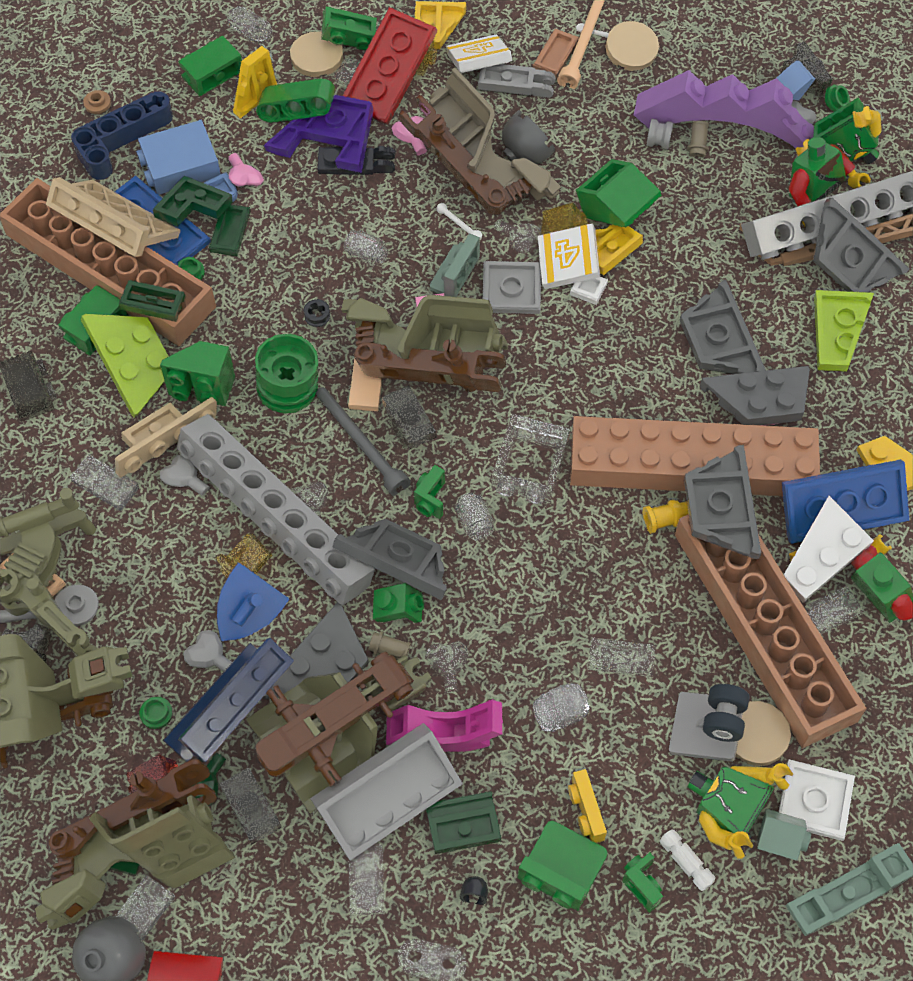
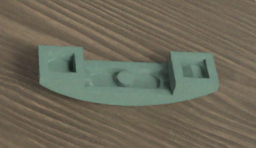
[786,843,913,936]

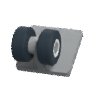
[669,684,750,761]

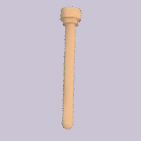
[557,0,605,89]

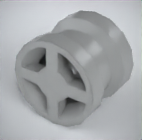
[647,119,673,150]

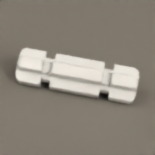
[660,829,715,891]

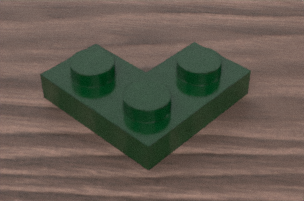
[153,176,233,227]

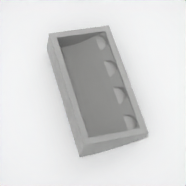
[310,723,463,860]

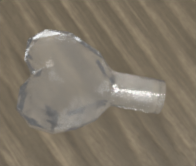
[334,57,360,85]
[494,219,542,254]
[291,481,328,520]
[427,641,469,693]

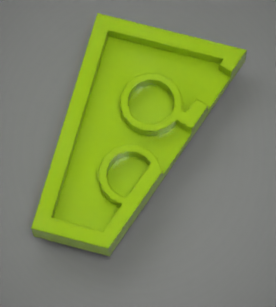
[814,290,874,372]

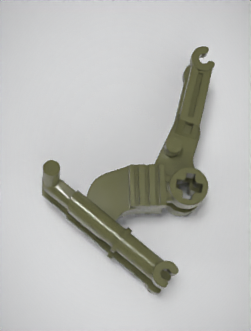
[0,488,98,656]

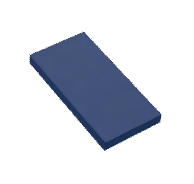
[114,175,211,265]
[782,459,909,544]

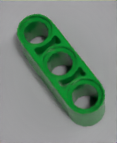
[256,78,336,122]

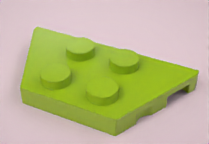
[81,314,169,418]

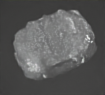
[532,683,590,732]

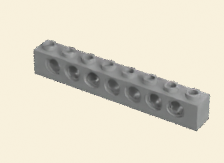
[741,171,913,260]
[177,414,375,606]

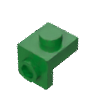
[414,465,445,519]
[373,583,424,623]

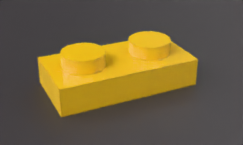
[568,769,607,843]

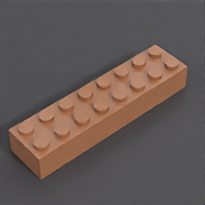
[0,178,216,346]
[570,416,820,496]
[675,515,866,749]

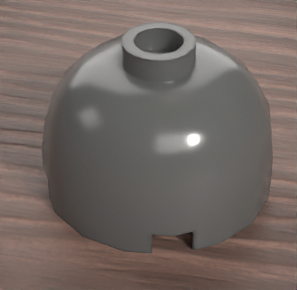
[502,110,555,164]
[72,916,146,981]

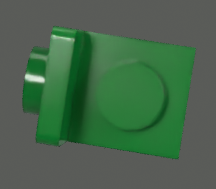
[622,852,663,913]

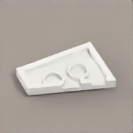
[784,496,874,603]

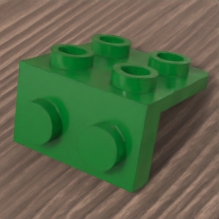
[518,821,607,911]

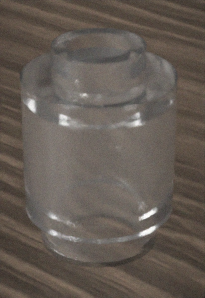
[344,230,388,267]
[454,493,494,541]

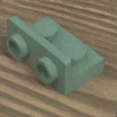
[430,233,480,297]

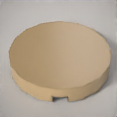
[605,21,659,71]
[290,31,343,77]
[735,701,791,766]

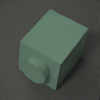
[757,809,811,861]

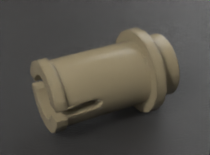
[687,121,709,158]
[368,631,411,659]

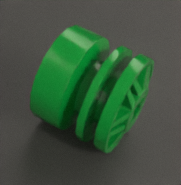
[255,334,318,414]

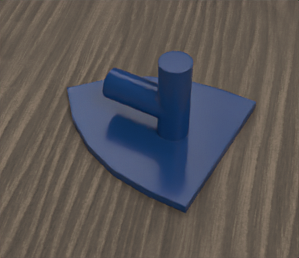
[217,562,289,641]

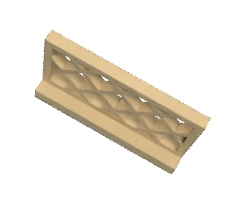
[46,177,180,257]

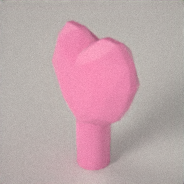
[392,116,427,155]
[228,153,264,187]

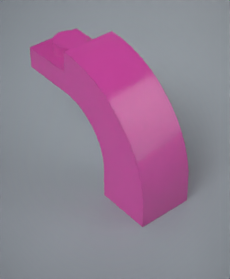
[386,700,503,752]

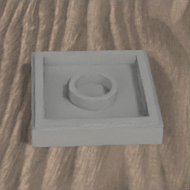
[483,261,541,314]

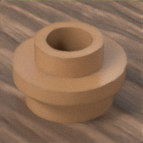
[83,90,111,114]

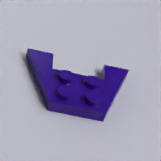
[264,95,374,173]

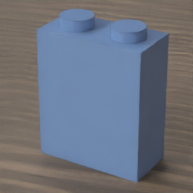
[136,120,221,195]

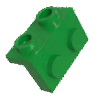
[321,6,377,50]

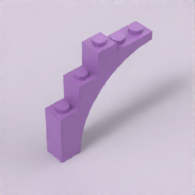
[634,70,814,148]

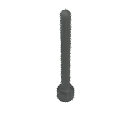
[316,387,411,496]

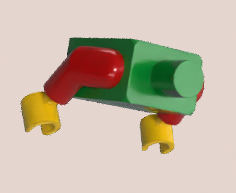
[789,137,871,226]
[851,534,913,623]

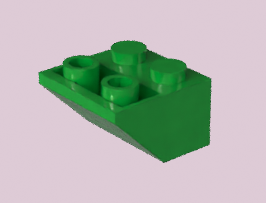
[576,159,662,228]
[160,341,235,406]

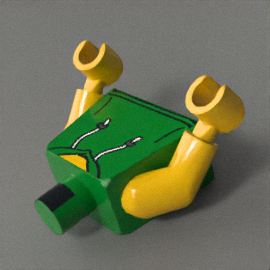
[795,98,882,164]
[687,763,794,859]

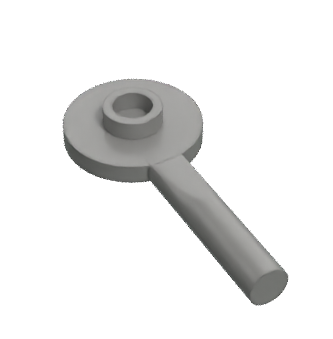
[0,585,99,626]

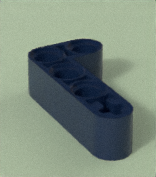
[71,92,173,180]

